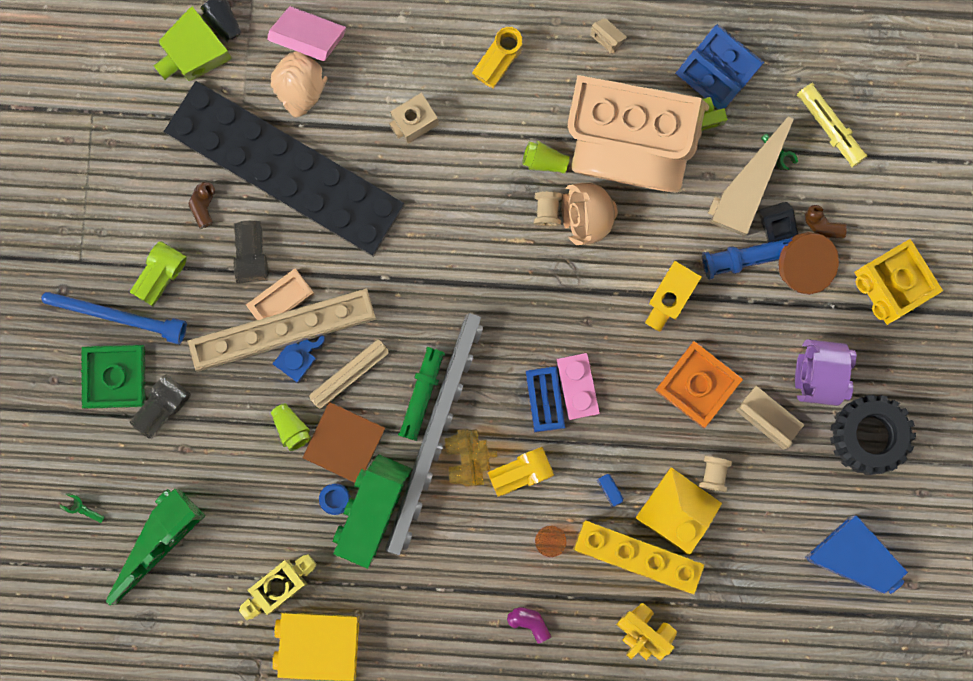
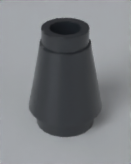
[200,0,242,42]

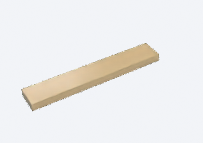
[187,288,376,372]

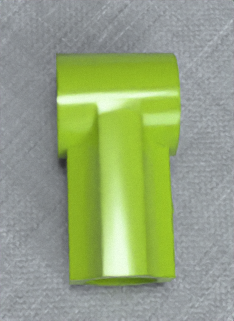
[130,241,187,307]

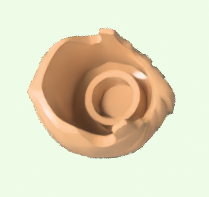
[271,51,328,117]

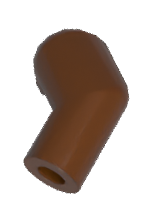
[189,182,215,229]
[805,205,847,239]

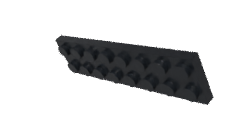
[164,80,405,257]

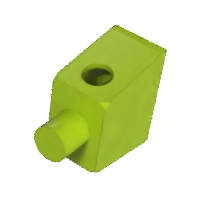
[153,6,232,81]

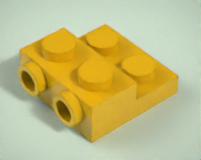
[854,239,943,325]

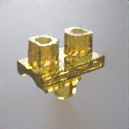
[445,429,498,487]

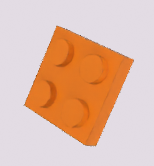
[655,341,743,429]

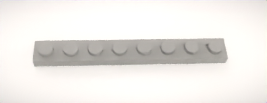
[385,313,483,556]

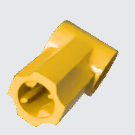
[472,27,523,89]
[487,447,555,497]

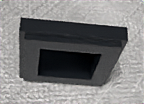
[759,202,798,243]

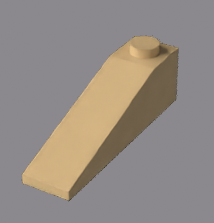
[708,117,794,236]

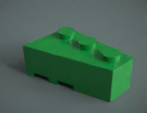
[332,454,412,569]

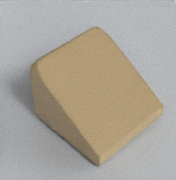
[591,19,627,54]

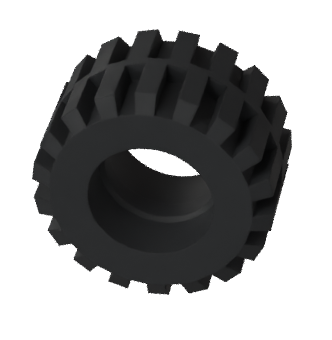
[830,395,916,475]

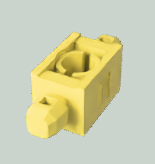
[239,554,317,620]

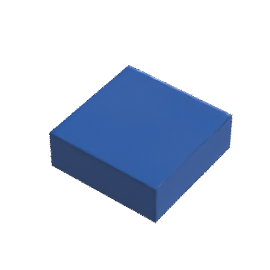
[597,474,624,507]

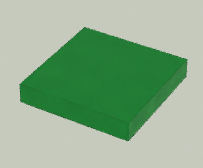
[81,345,146,409]

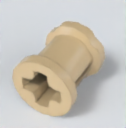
[534,191,562,227]
[699,456,732,492]

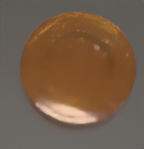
[535,526,566,557]

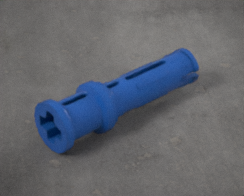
[702,237,793,280]

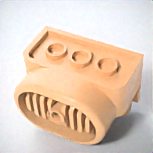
[568,75,709,193]

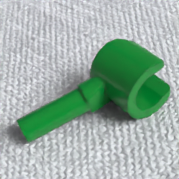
[761,134,798,171]
[59,493,104,523]

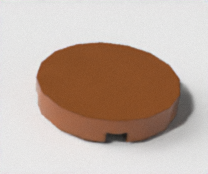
[778,232,839,295]

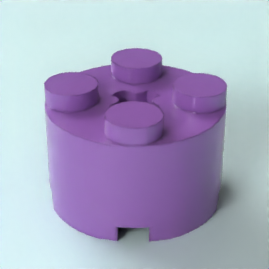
[795,339,856,406]

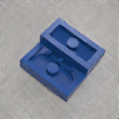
[675,24,764,110]

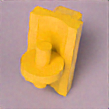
[616,603,677,661]

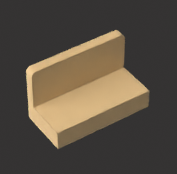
[735,386,804,450]

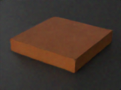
[302,402,386,483]

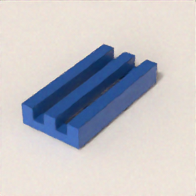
[526,367,565,433]

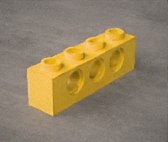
[573,520,704,595]

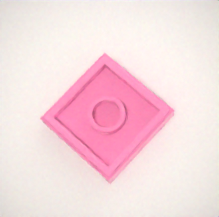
[267,6,346,61]

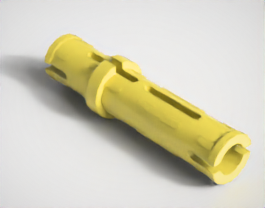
[797,83,868,168]

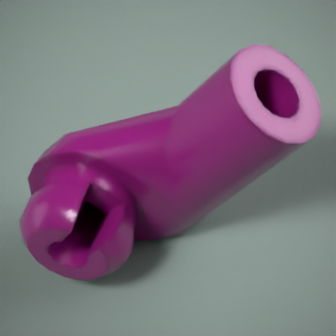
[507,607,552,644]

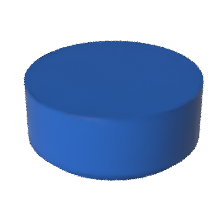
[319,484,351,515]

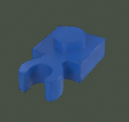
[273,336,326,383]

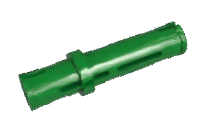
[398,347,445,441]

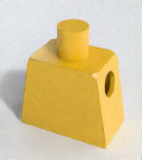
[645,261,702,332]

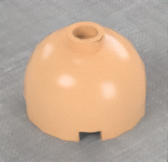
[561,183,618,245]

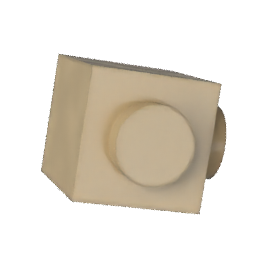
[389,92,439,144]

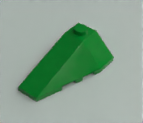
[106,489,206,606]

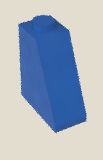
[805,515,908,594]

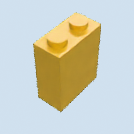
[273,612,360,681]

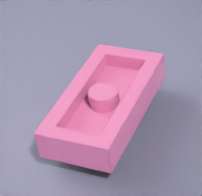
[556,353,600,421]

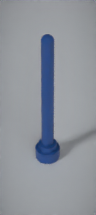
[41,292,187,345]

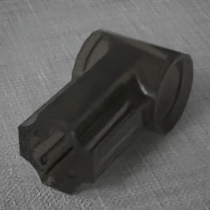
[233,220,268,284]
[129,374,191,440]

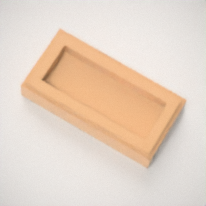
[246,268,314,320]

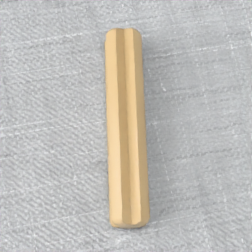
[309,339,389,409]

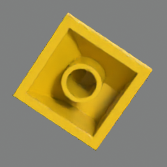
[635,467,722,555]

